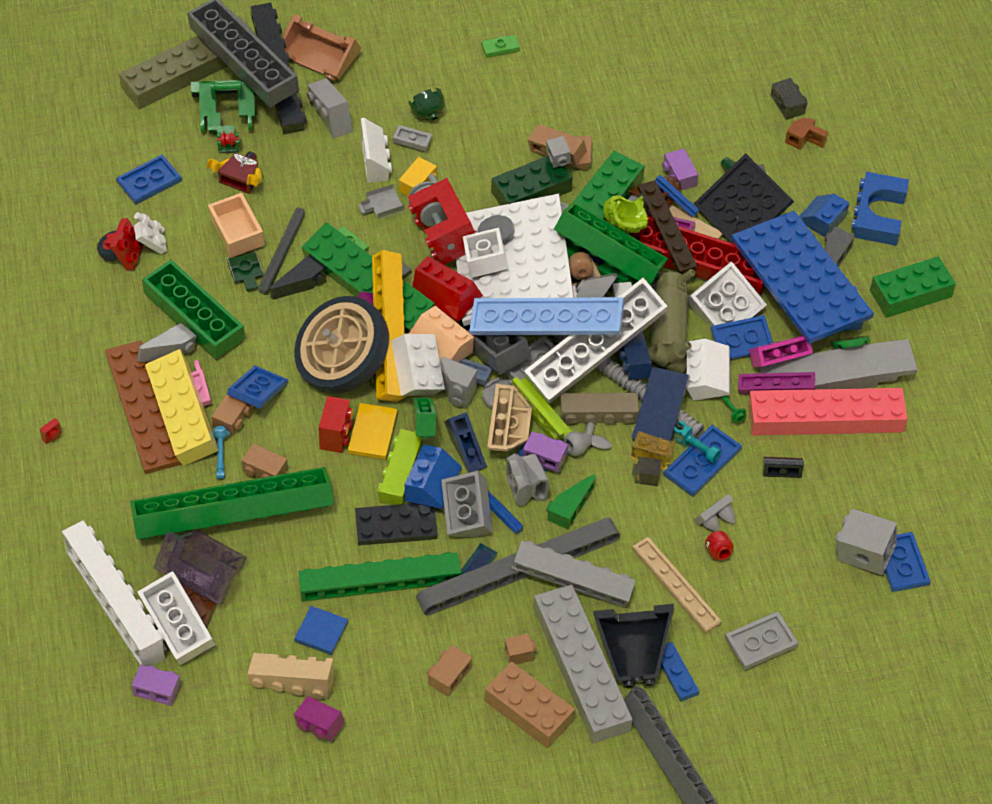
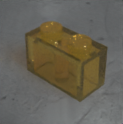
[631,431,675,470]

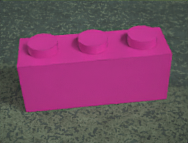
[749,335,813,367]

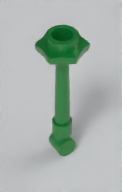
[720,395,746,423]

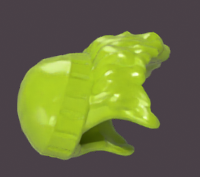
[603,196,648,234]

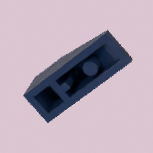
[444,412,487,473]

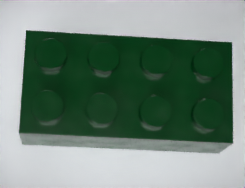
[491,156,573,206]

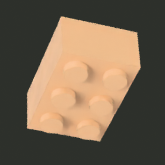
[208,193,265,258]

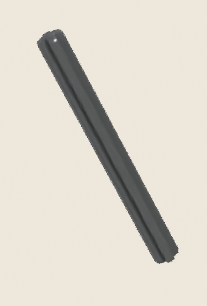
[258,207,305,294]

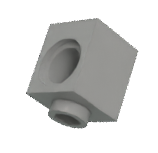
[546,136,571,168]

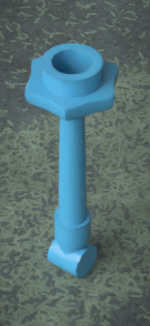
[212,426,230,479]

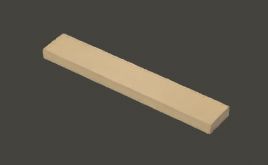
[632,537,722,635]

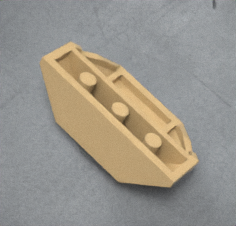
[487,384,532,452]

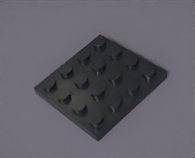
[693,153,794,244]

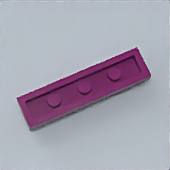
[738,372,816,394]

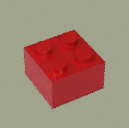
[318,396,353,453]

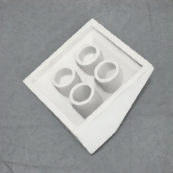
[688,261,767,327]

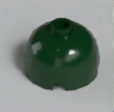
[409,88,445,121]

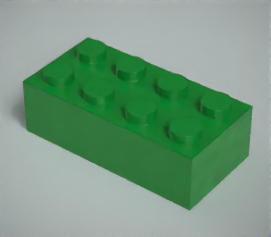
[870,256,956,318]

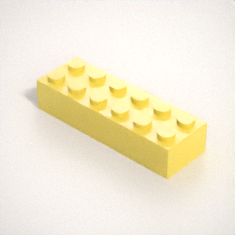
[145,349,219,466]

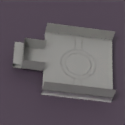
[358,184,404,220]

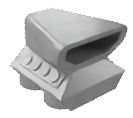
[506,453,549,506]

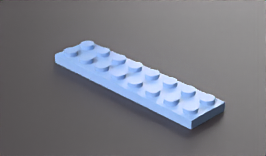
[470,297,624,335]

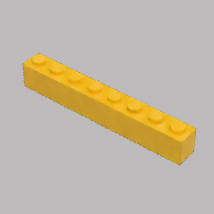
[372,250,406,402]

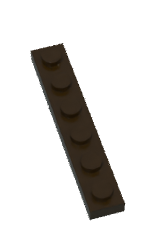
[638,180,697,274]

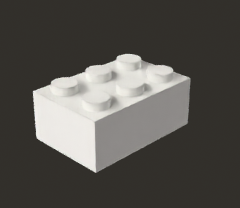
[391,334,445,396]

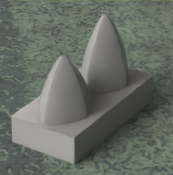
[693,494,735,531]

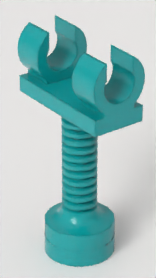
[674,421,721,463]

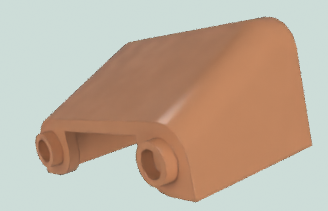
[282,14,361,82]

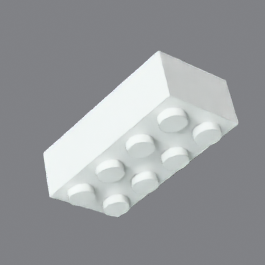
[137,571,216,665]

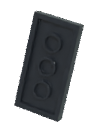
[355,503,437,546]

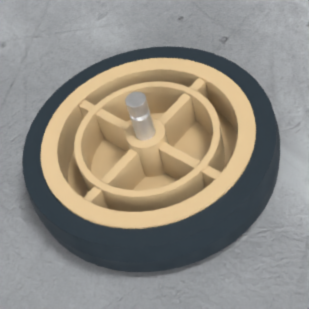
[294,296,389,394]

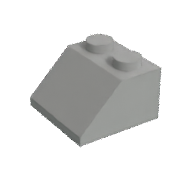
[441,356,477,409]

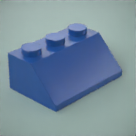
[404,444,462,509]

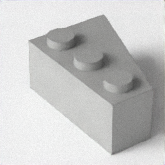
[307,78,353,138]

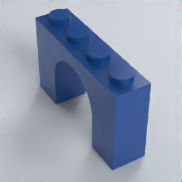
[851,171,909,246]

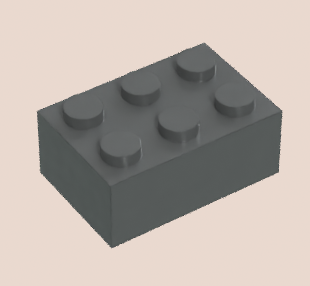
[468,329,531,375]

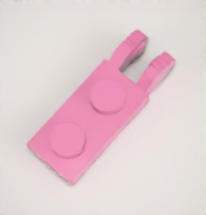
[192,360,212,406]

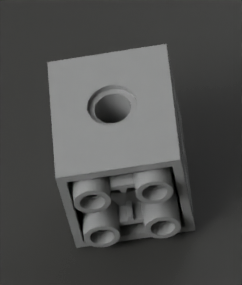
[835,509,897,575]

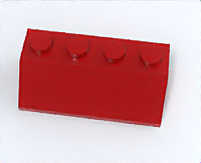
[412,256,483,322]

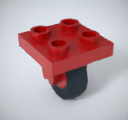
[97,218,144,271]

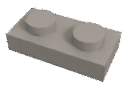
[393,125,432,151]

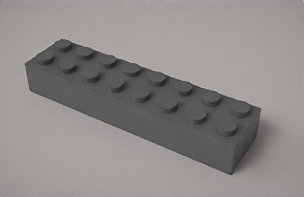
[187,0,299,107]

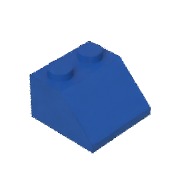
[799,194,849,237]

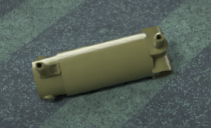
[648,269,695,373]

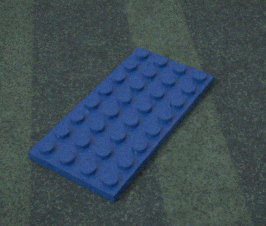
[731,210,874,344]

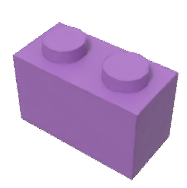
[662,149,699,190]
[523,431,568,473]
[132,665,181,706]

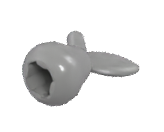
[563,422,612,457]

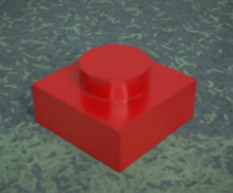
[40,418,62,444]

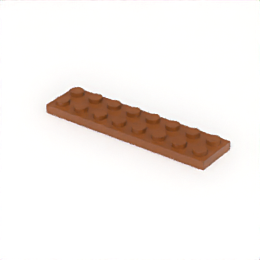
[105,340,182,474]

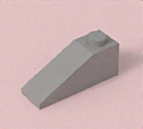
[137,323,196,362]

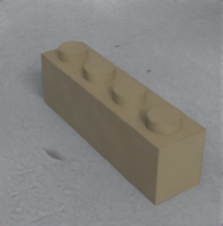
[560,393,639,424]

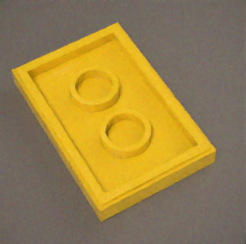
[348,403,398,460]

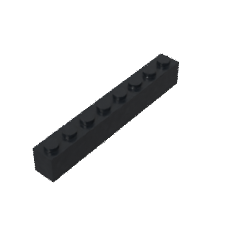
[251,2,307,134]

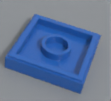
[294,606,348,655]

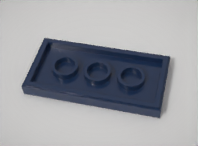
[632,367,690,448]

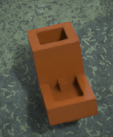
[785,118,828,150]

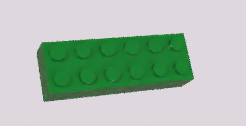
[554,201,668,286]
[142,259,245,360]

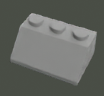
[575,273,618,298]
[441,471,493,537]

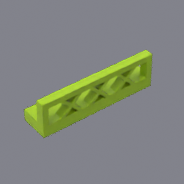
[511,377,572,441]

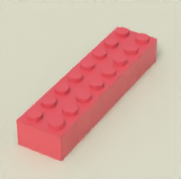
[748,388,907,436]

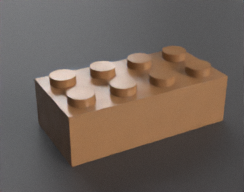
[484,661,575,749]

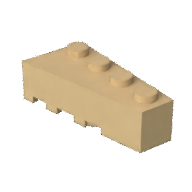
[247,653,334,700]

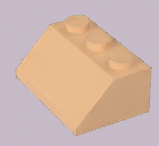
[409,306,474,365]

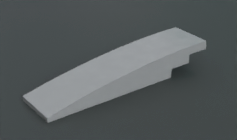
[758,339,917,390]

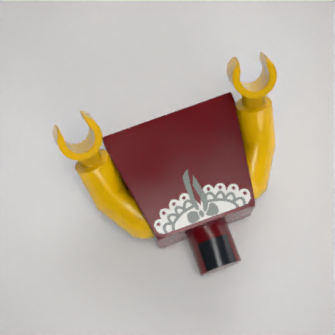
[206,151,262,194]

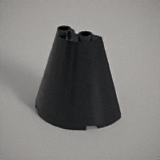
[594,604,675,688]

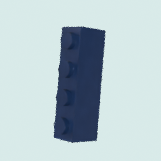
[619,331,652,380]

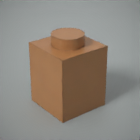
[504,633,536,664]

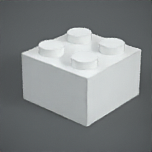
[463,228,508,278]

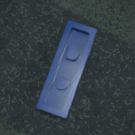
[661,642,699,702]

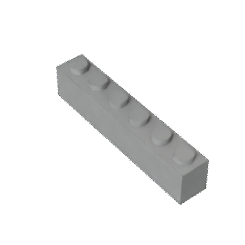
[511,541,635,608]

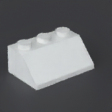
[361,118,392,183]
[687,339,730,401]

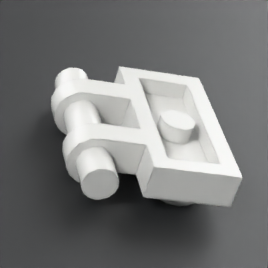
[134,212,167,255]

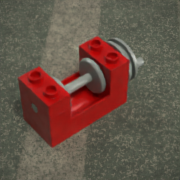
[408,174,475,265]

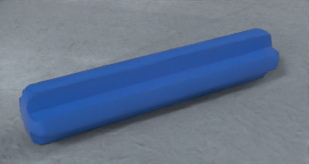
[655,175,699,217]
[488,490,523,534]

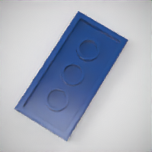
[663,424,742,497]

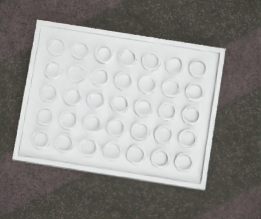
[456,194,574,326]

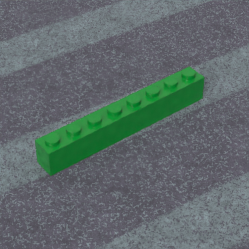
[298,552,461,602]

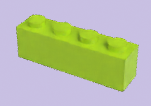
[377,429,423,505]

